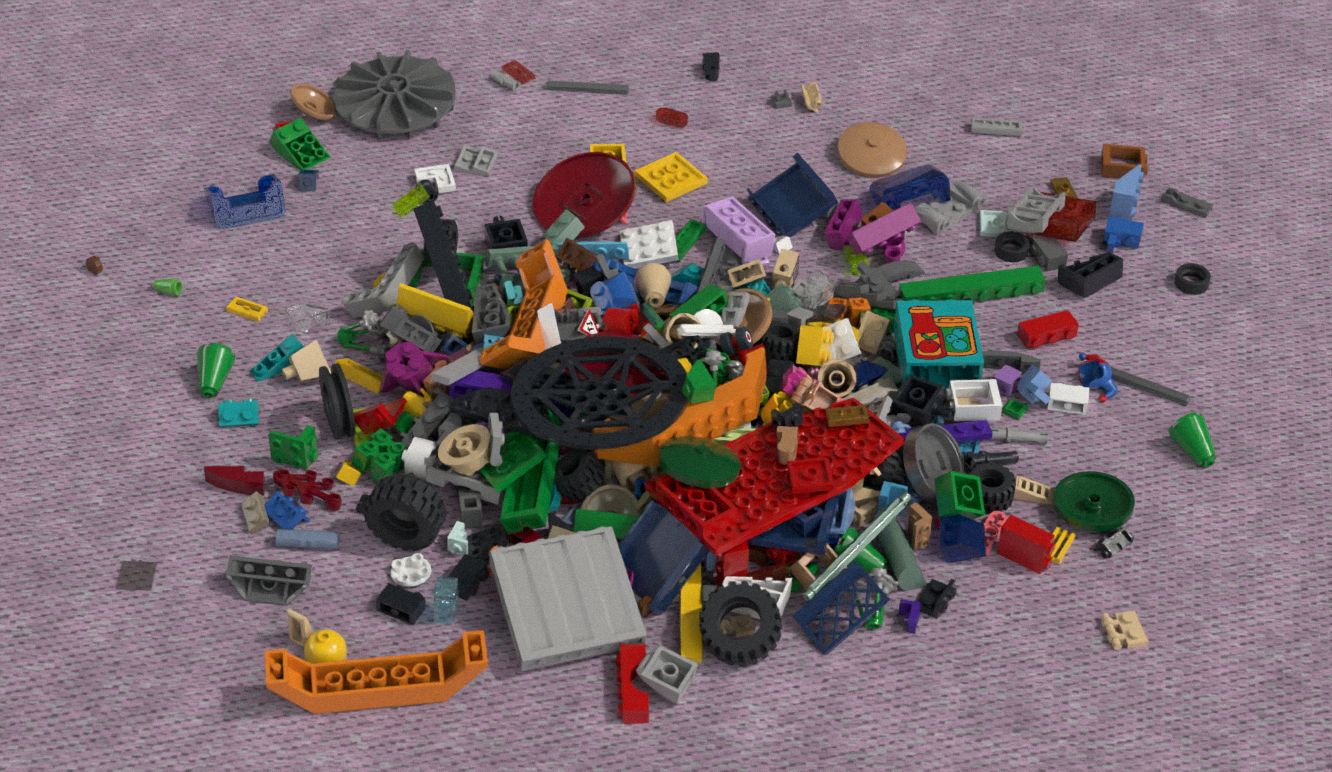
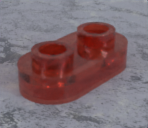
[656,107,688,127]

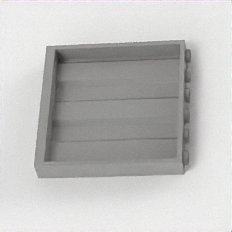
[489,526,647,671]

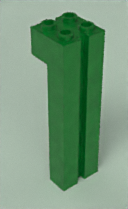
[500,400,563,534]

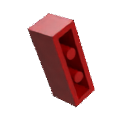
[1017,310,1079,349]
[714,541,749,587]

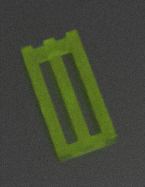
[392,183,430,217]

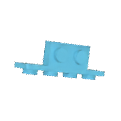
[556,241,629,260]

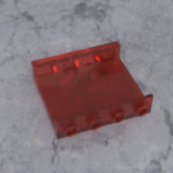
[1007,192,1097,242]

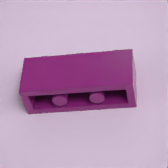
[824,199,863,249]

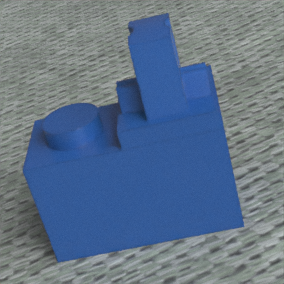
[1103,216,1144,253]

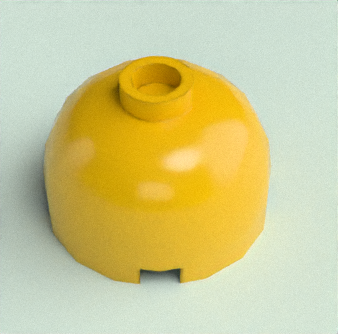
[304,629,347,664]

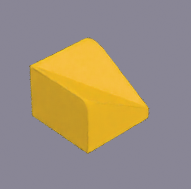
[336,459,361,485]

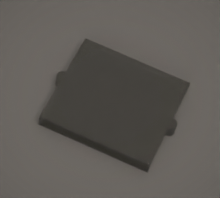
[116,560,157,592]

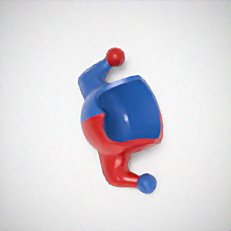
[1079,352,1118,403]

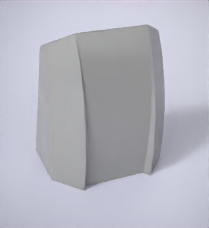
[636,645,698,704]

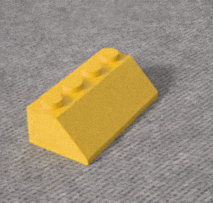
[396,283,474,339]

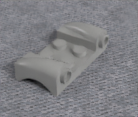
[915,180,985,236]
[1006,187,1066,233]
[426,461,506,505]

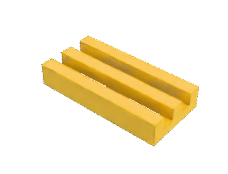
[226,297,268,322]
[1050,527,1076,564]

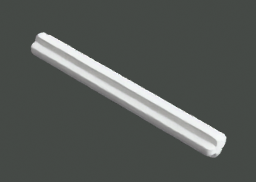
[677,324,736,336]

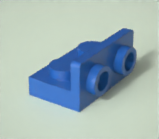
[265,491,310,530]

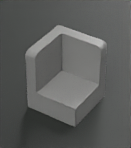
[787,307,813,329]

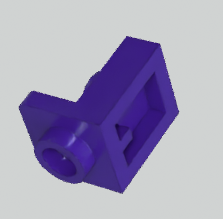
[898,599,921,634]

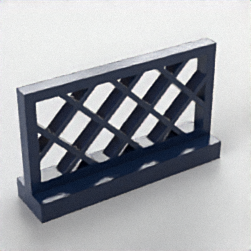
[792,560,890,655]

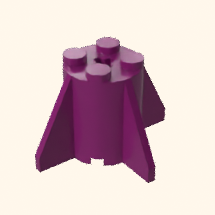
[380,341,452,397]

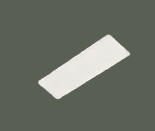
[537,303,561,369]

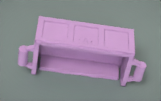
[702,196,775,267]

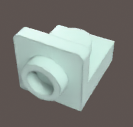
[447,521,468,555]

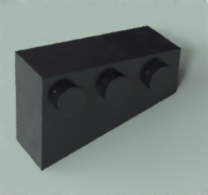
[1058,252,1123,298]

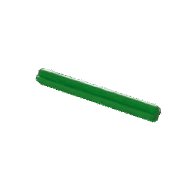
[641,303,665,331]

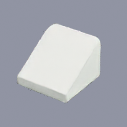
[773,236,793,254]

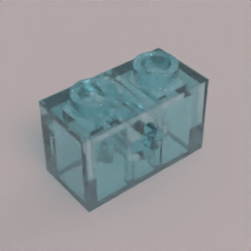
[433,577,459,624]

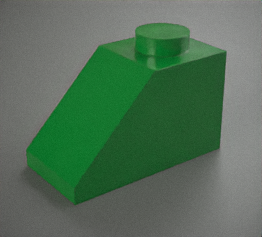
[682,360,716,403]

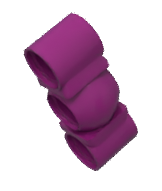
[883,231,906,265]

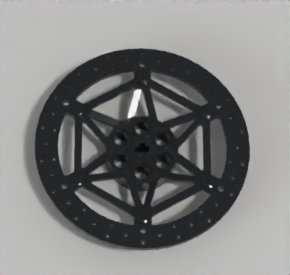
[511,336,689,450]

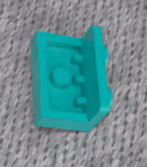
[218,399,259,427]

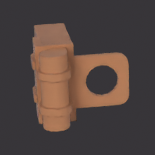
[790,377,840,414]

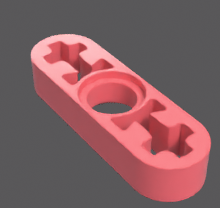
[973,511,1007,556]

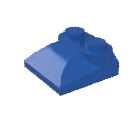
[590,271,638,317]

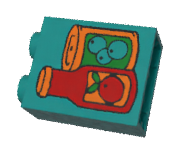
[893,299,984,391]

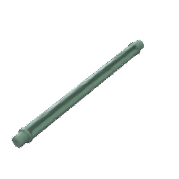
[803,492,911,601]

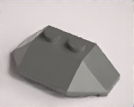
[226,555,313,605]

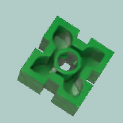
[351,428,408,482]

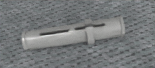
[989,427,1048,444]

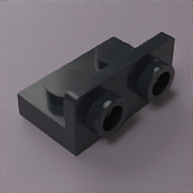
[917,578,957,619]

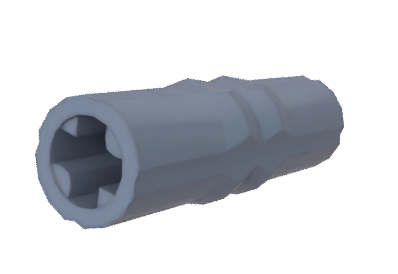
[276,529,340,549]

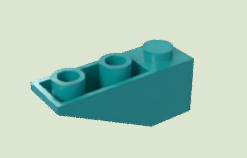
[249,333,305,382]

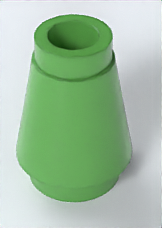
[153,278,183,296]

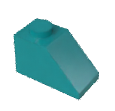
[671,263,706,294]

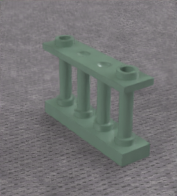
[486,244,571,291]

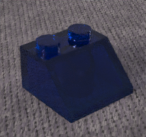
[939,514,986,563]

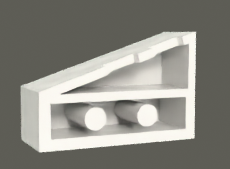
[722,576,792,619]

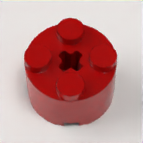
[601,307,642,335]

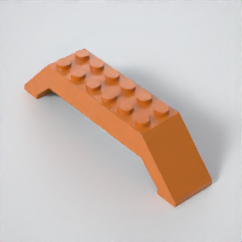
[479,239,568,370]
[592,347,766,467]
[265,630,488,714]

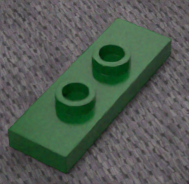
[676,219,706,262]

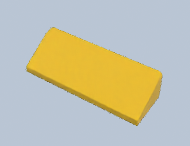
[335,358,384,394]

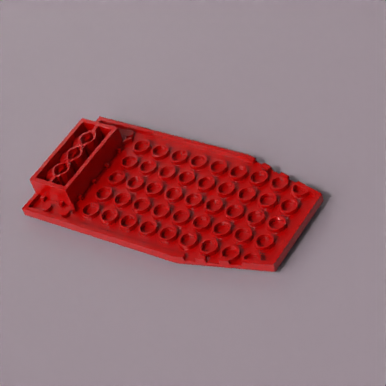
[645,398,904,556]

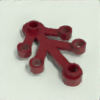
[273,469,342,511]

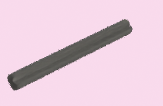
[546,80,629,95]
[1110,366,1190,406]

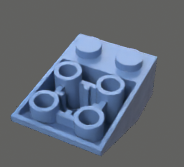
[1109,164,1144,220]

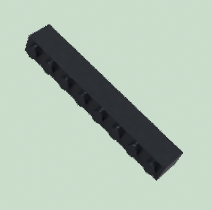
[413,201,475,345]

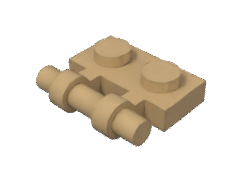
[1101,610,1148,650]

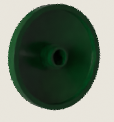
[658,436,741,488]
[1053,471,1135,531]

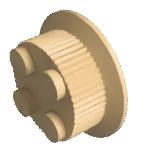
[438,424,491,476]

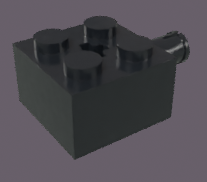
[484,215,528,250]
[891,374,956,426]

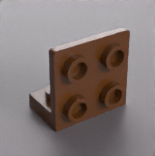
[556,237,597,273]

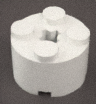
[402,437,440,481]

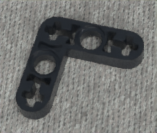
[650,335,719,383]

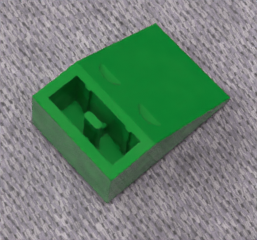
[269,117,331,170]

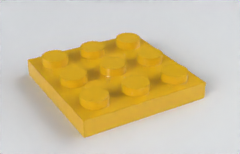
[635,152,708,203]

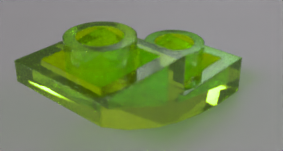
[842,245,870,275]

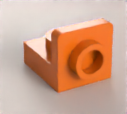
[845,298,871,327]

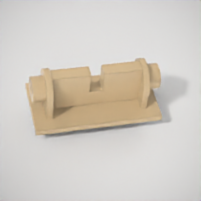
[800,82,823,113]

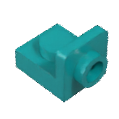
[502,281,523,307]

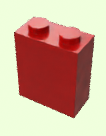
[997,515,1055,574]

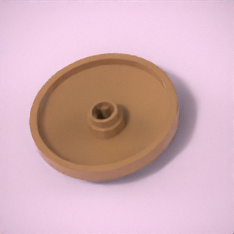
[837,122,907,178]
[716,289,773,345]

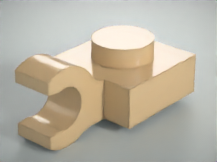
[721,614,756,638]

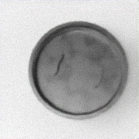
[903,423,966,505]

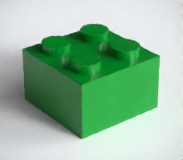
[934,471,985,522]

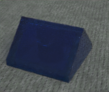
[852,359,888,393]

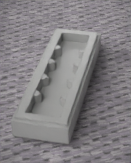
[971,118,1023,136]

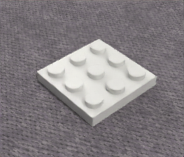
[620,220,679,269]

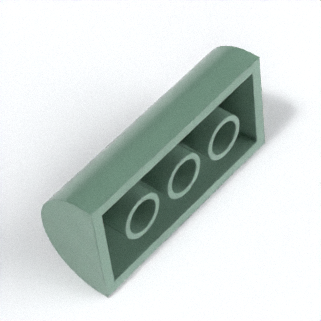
[873,505,928,591]

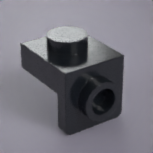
[771,404,803,429]

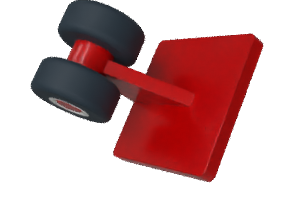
[720,326,767,378]

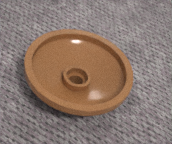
[290,83,337,120]

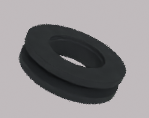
[319,363,355,440]

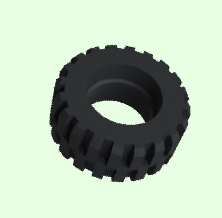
[363,474,446,551]
[699,581,782,667]

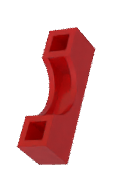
[616,644,649,724]

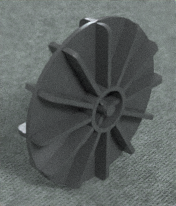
[333,50,456,140]

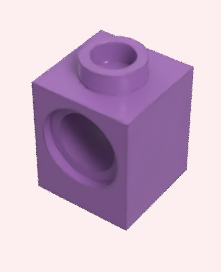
[994,364,1022,397]

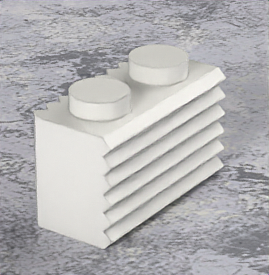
[1048,383,1089,415]

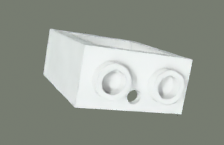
[946,379,1002,421]

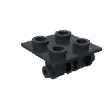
[467,523,506,561]

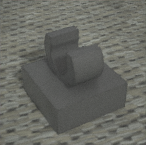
[770,89,792,109]

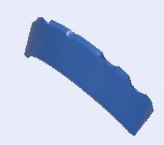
[593,254,697,305]

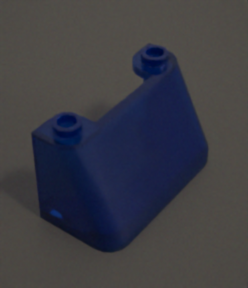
[869,164,951,211]
[204,174,286,228]

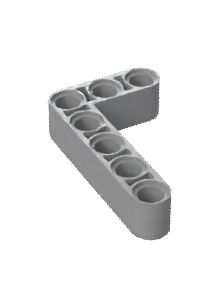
[343,242,424,318]

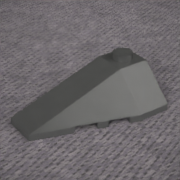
[472,283,511,345]

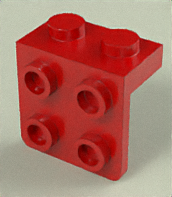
[354,398,407,435]

